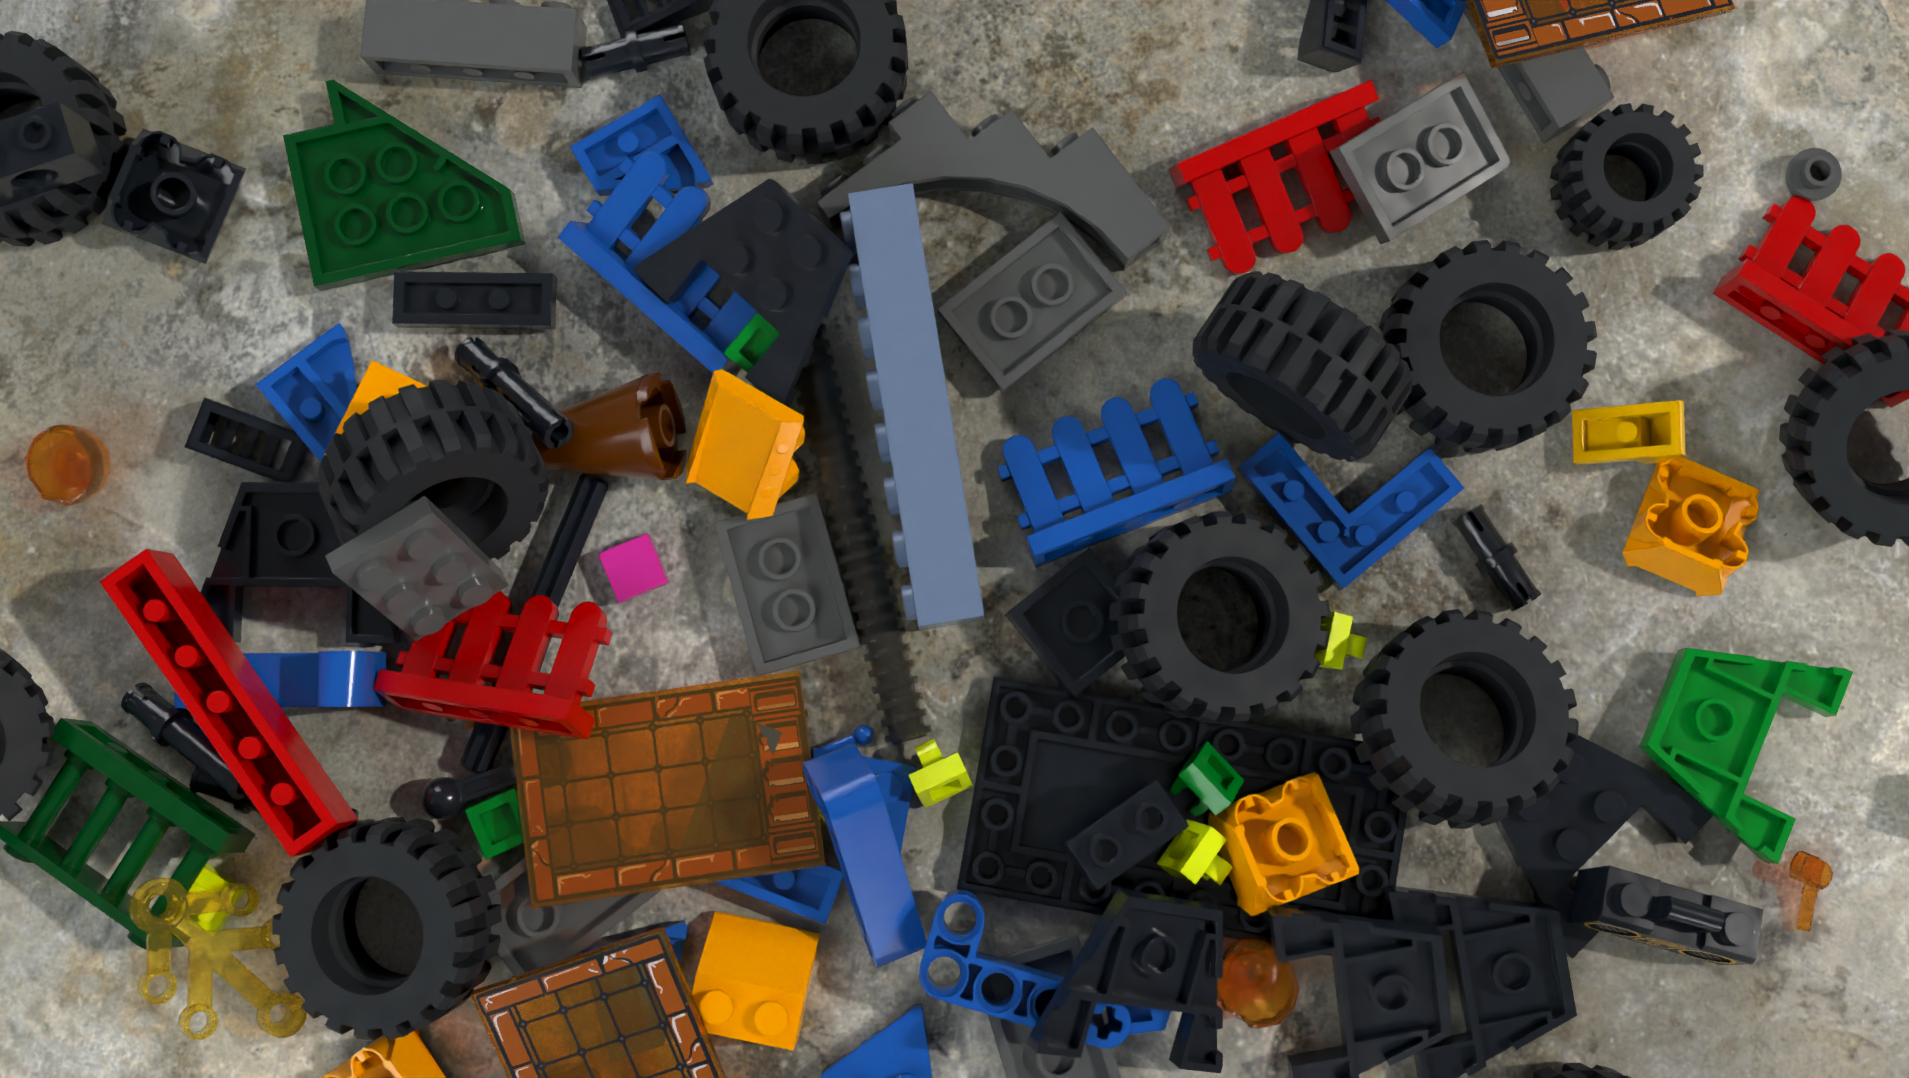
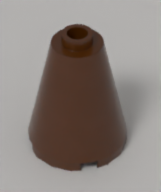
[531,372,687,480]

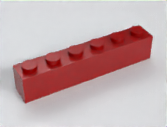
[99,549,358,857]

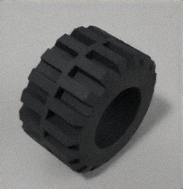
[1550,103,1704,250]

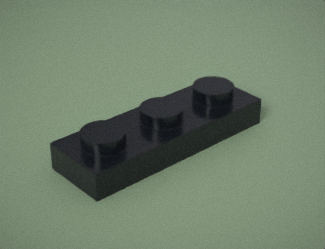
[392,271,557,329]

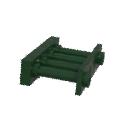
[0,718,256,951]

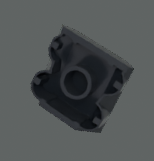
[102,128,246,264]

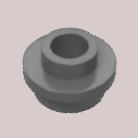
[1786,148,1842,201]

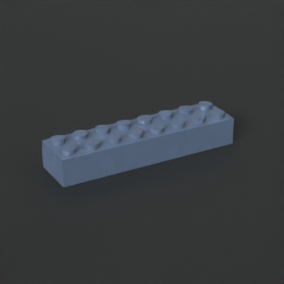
[840,183,984,631]

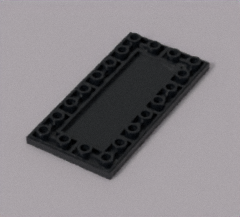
[957,676,1407,956]

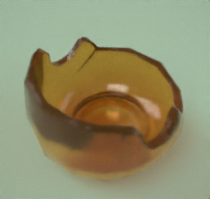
[25,424,111,506]
[1217,938,1299,1029]

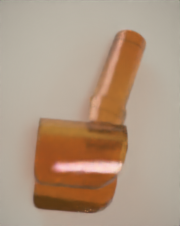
[1789,851,1833,932]

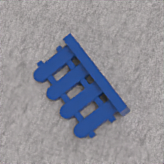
[557,152,757,374]
[997,378,1235,568]

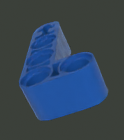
[174,651,387,708]
[802,743,927,968]
[919,890,1131,1049]

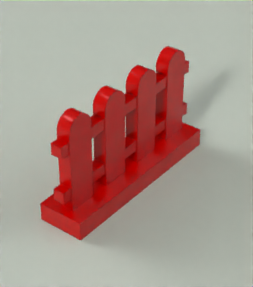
[1168,80,1381,275]
[1713,196,1909,408]
[373,591,613,740]

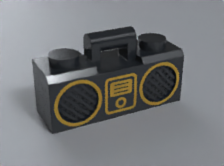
[1569,865,1763,965]

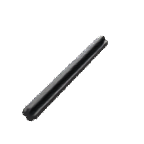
[460,473,608,774]

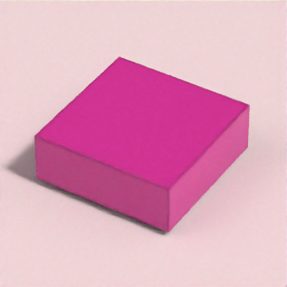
[598,533,670,604]

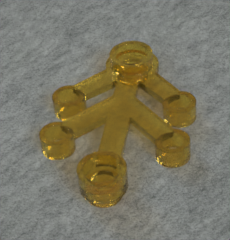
[129,877,307,1040]

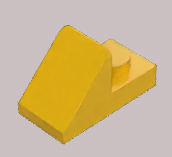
[1572,400,1686,465]

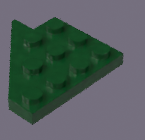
[283,80,525,291]

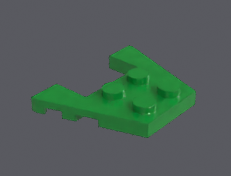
[1639,648,1853,864]

